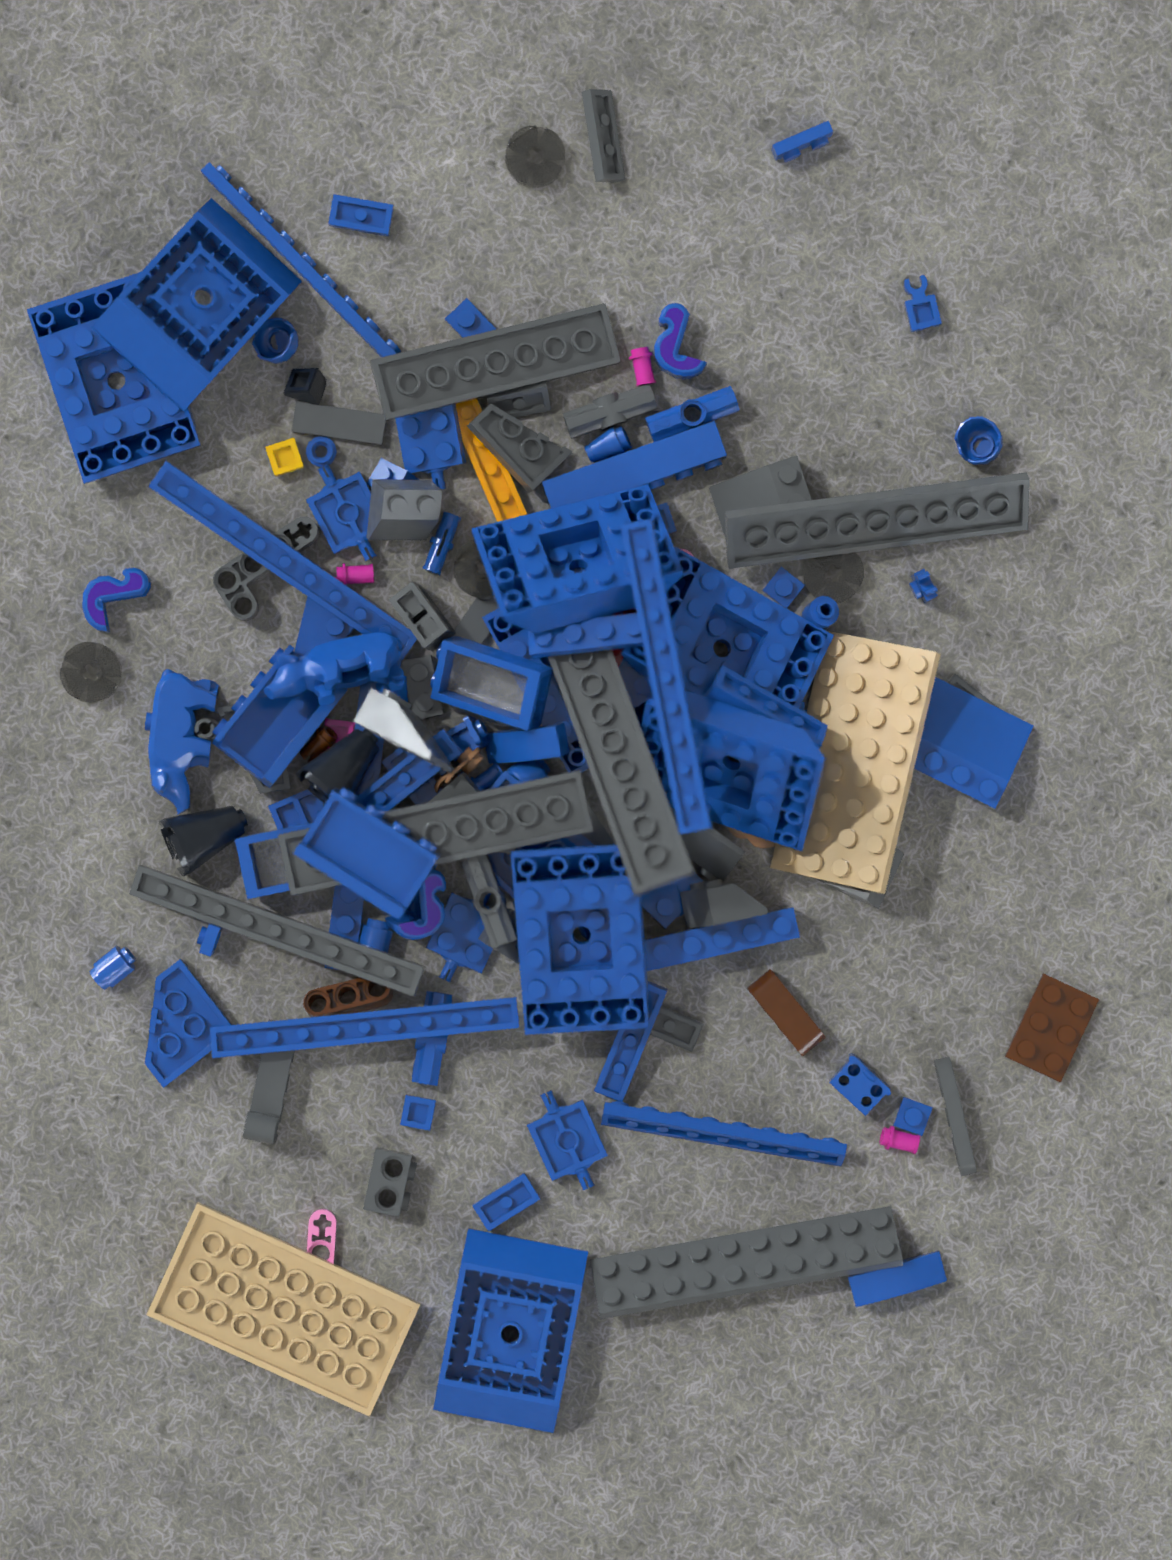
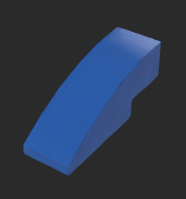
[485,723,570,764]
[848,1251,947,1307]

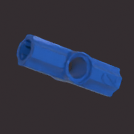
[645,386,740,442]
[412,991,453,1086]

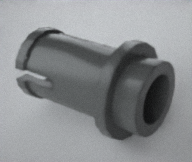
[195,718,218,741]

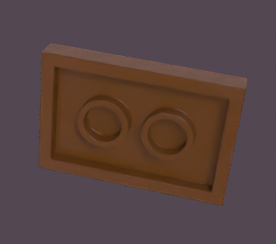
[1005,973,1099,1082]

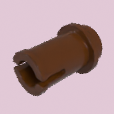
[299,725,338,762]

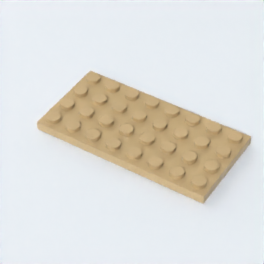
[770,631,941,894]
[147,1202,421,1417]

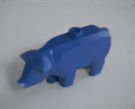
[263,632,405,705]
[145,669,219,815]

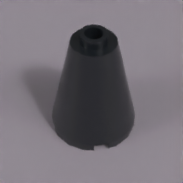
[296,729,379,804]
[159,806,248,876]

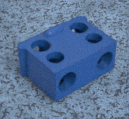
[829,1053,891,1116]

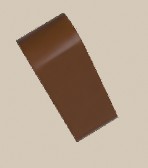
[747,969,826,1057]
[303,978,393,1017]

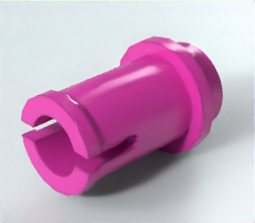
[629,347,656,387]
[336,563,374,585]
[879,1125,920,1154]

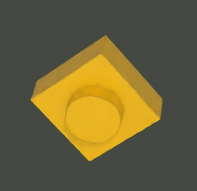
[265,438,304,477]

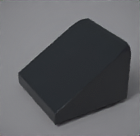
[283,368,326,405]

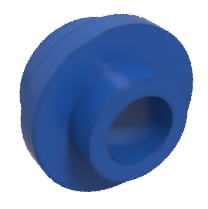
[306,436,337,467]

